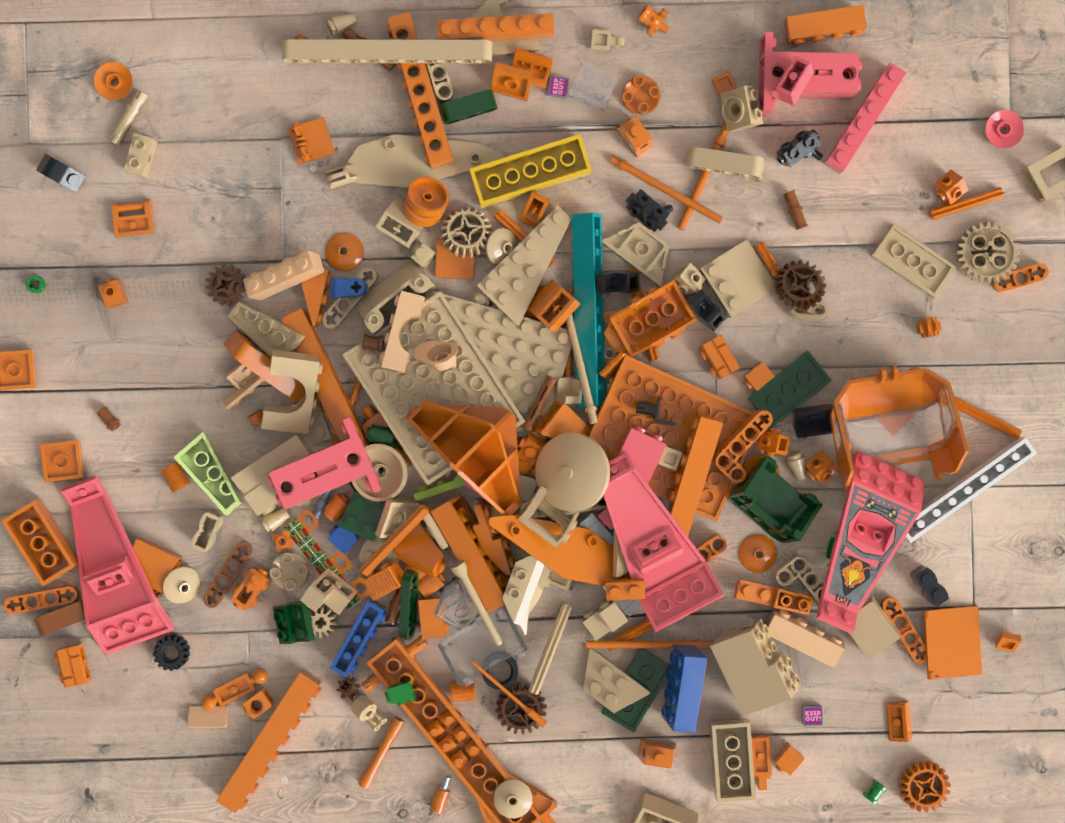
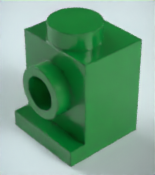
[385,679,416,705]

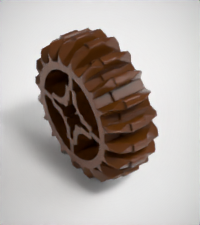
[773,260,826,311]
[495,682,547,735]

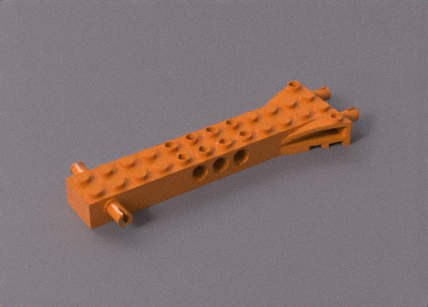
[361,635,557,823]

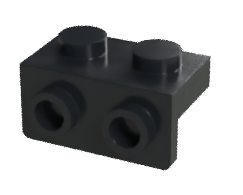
[793,404,832,438]

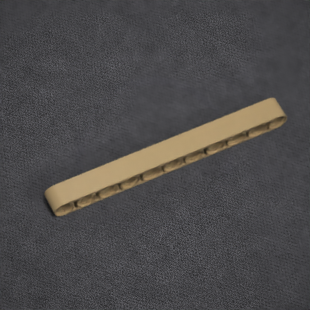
[282,39,492,64]

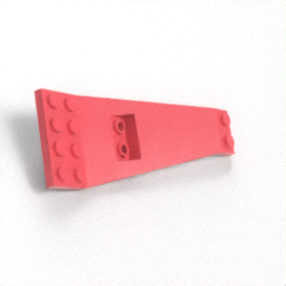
[61,475,174,655]

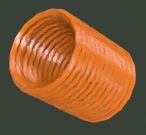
[160,462,190,493]
[450,681,475,702]

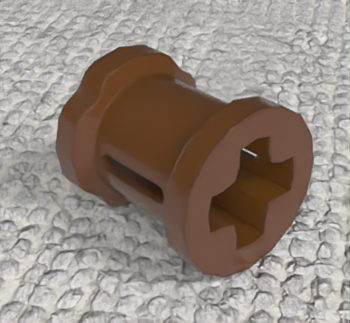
[362,333,384,353]

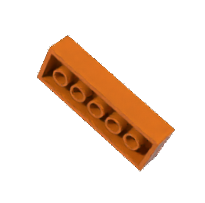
[431,494,510,613]

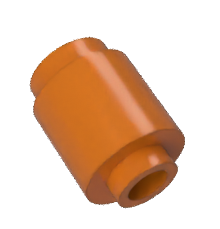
[323,494,350,522]

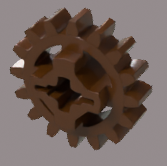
[205,264,246,306]

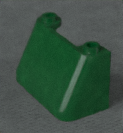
[729,456,823,543]

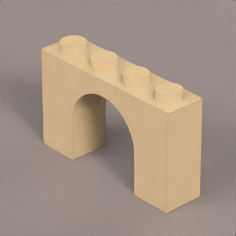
[261,349,323,435]

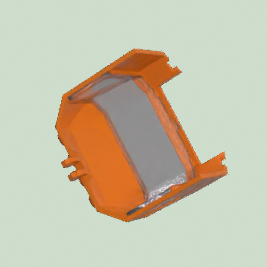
[829,365,969,491]

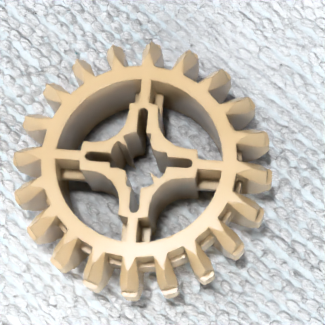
[440,206,492,258]

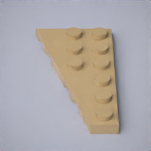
[477,206,571,327]

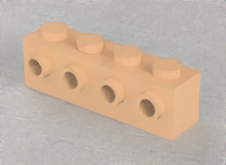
[243,250,325,301]
[766,608,845,668]

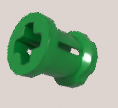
[863,779,888,805]

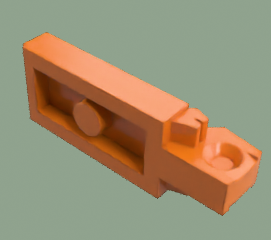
[751,735,772,790]

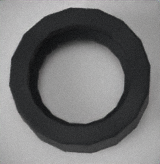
[482,652,518,690]

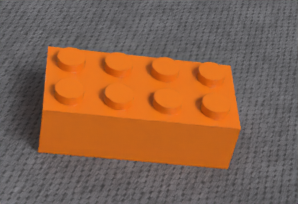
[1,499,78,586]

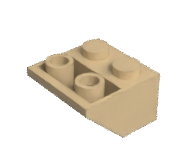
[375,197,424,250]

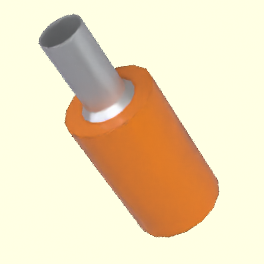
[430,775,451,814]

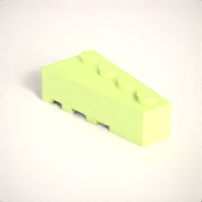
[174,432,242,515]

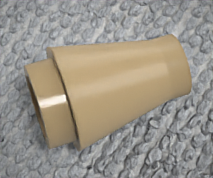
[326,13,357,35]
[786,451,807,481]
[260,508,290,532]

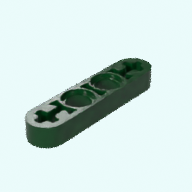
[399,569,419,640]

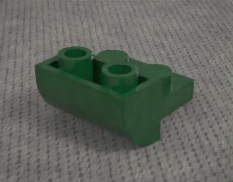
[273,601,315,644]

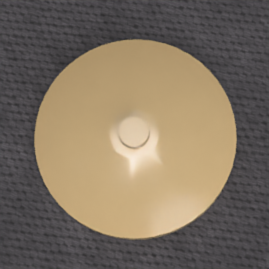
[535,433,610,512]

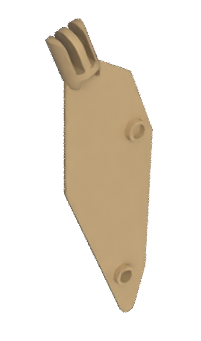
[324,134,503,189]

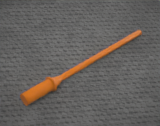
[471,661,547,728]

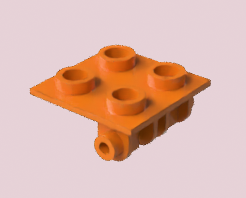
[287,117,335,165]

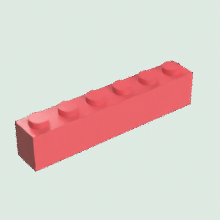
[824,62,907,174]

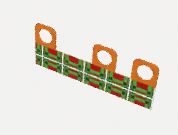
[284,510,372,610]

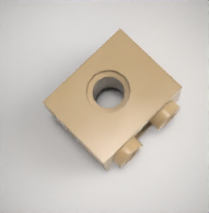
[720,86,763,132]

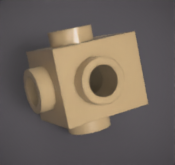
[671,263,706,296]

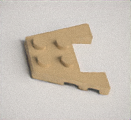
[470,0,541,57]

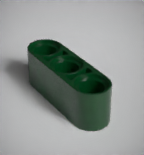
[439,89,498,125]

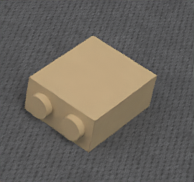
[849,596,901,659]

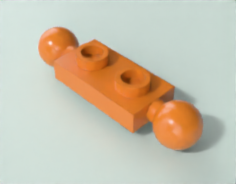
[201,669,268,710]

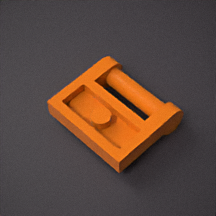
[111,199,155,238]

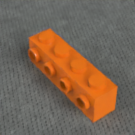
[784,5,867,45]

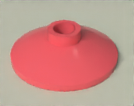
[985,110,1024,149]

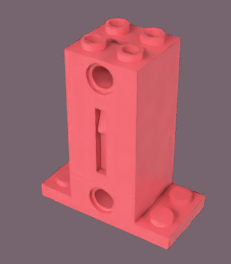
[759,32,862,117]
[267,416,382,509]

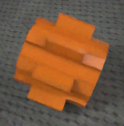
[916,317,942,338]

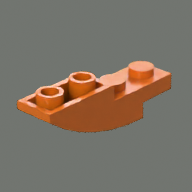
[472,499,516,576]
[733,578,813,615]

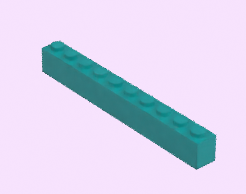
[571,212,606,407]

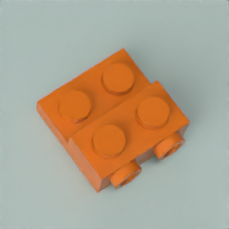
[517,432,547,478]

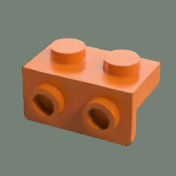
[512,49,553,88]

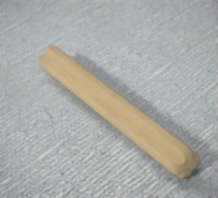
[528,603,572,695]

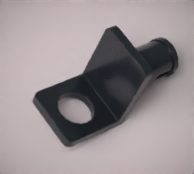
[636,396,677,426]

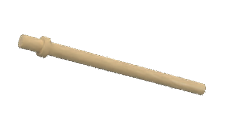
[566,314,598,424]

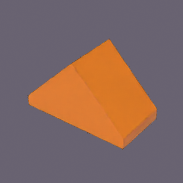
[519,191,550,228]

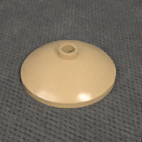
[352,443,408,502]

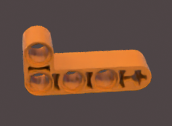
[712,409,773,483]

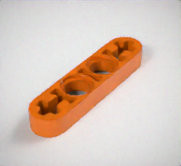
[4,585,80,614]
[880,596,926,664]

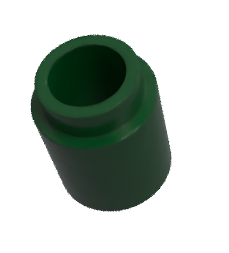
[365,424,394,446]

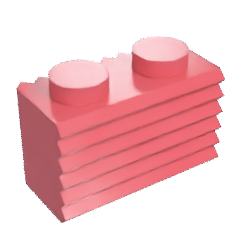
[776,56,814,106]

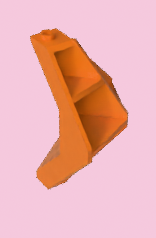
[407,400,521,516]

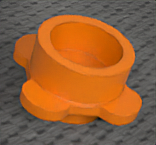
[272,530,294,552]

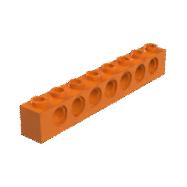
[386,11,454,169]

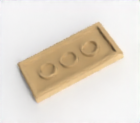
[871,224,957,299]

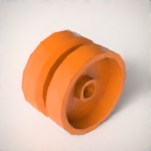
[402,176,450,227]

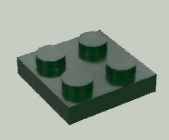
[339,491,385,542]

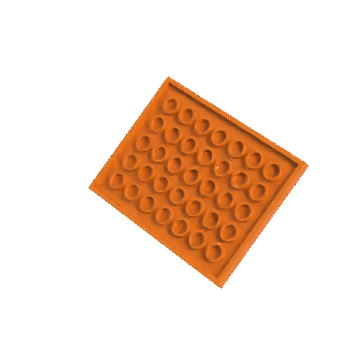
[588,355,763,522]

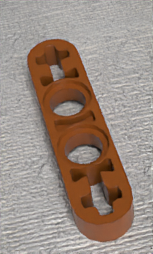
[203,542,253,608]

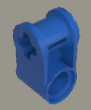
[330,278,368,298]

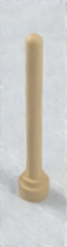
[450,561,502,646]

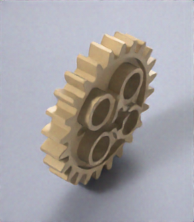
[956,221,1021,284]

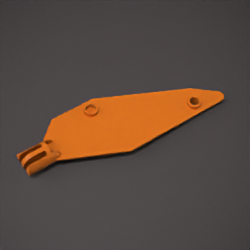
[488,515,635,601]

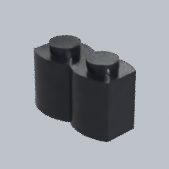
[910,565,949,607]

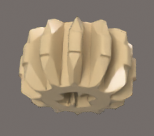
[310,605,338,638]

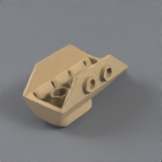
[502,555,553,635]

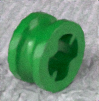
[26,276,46,293]

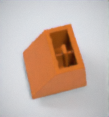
[528,279,580,332]

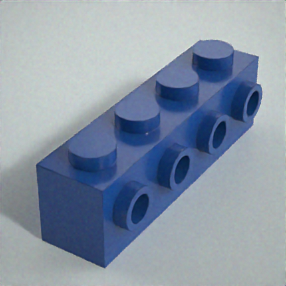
[330,598,387,677]

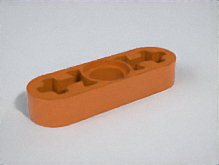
[992,263,1049,292]

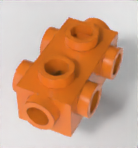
[230,566,271,610]

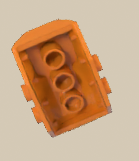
[604,280,697,357]

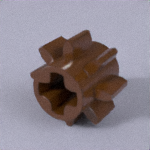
[336,676,361,700]

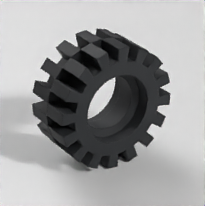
[153,634,190,671]

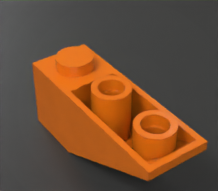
[302,269,333,327]

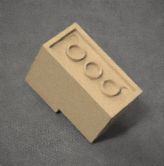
[231,433,314,516]
[710,619,800,716]

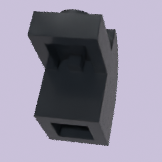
[36,153,85,193]
[597,270,639,294]
[688,289,727,332]

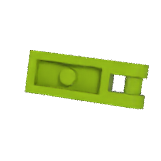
[413,474,465,501]

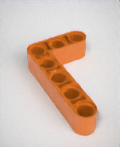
[224,329,316,403]

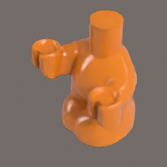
[637,4,669,37]

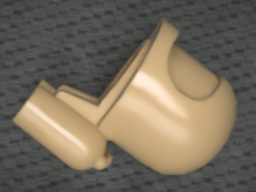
[351,695,387,731]

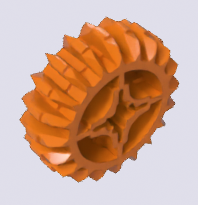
[898,760,951,812]

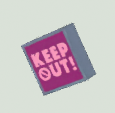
[548,76,569,99]
[802,705,823,726]

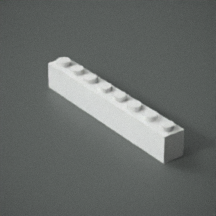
[904,437,1037,543]

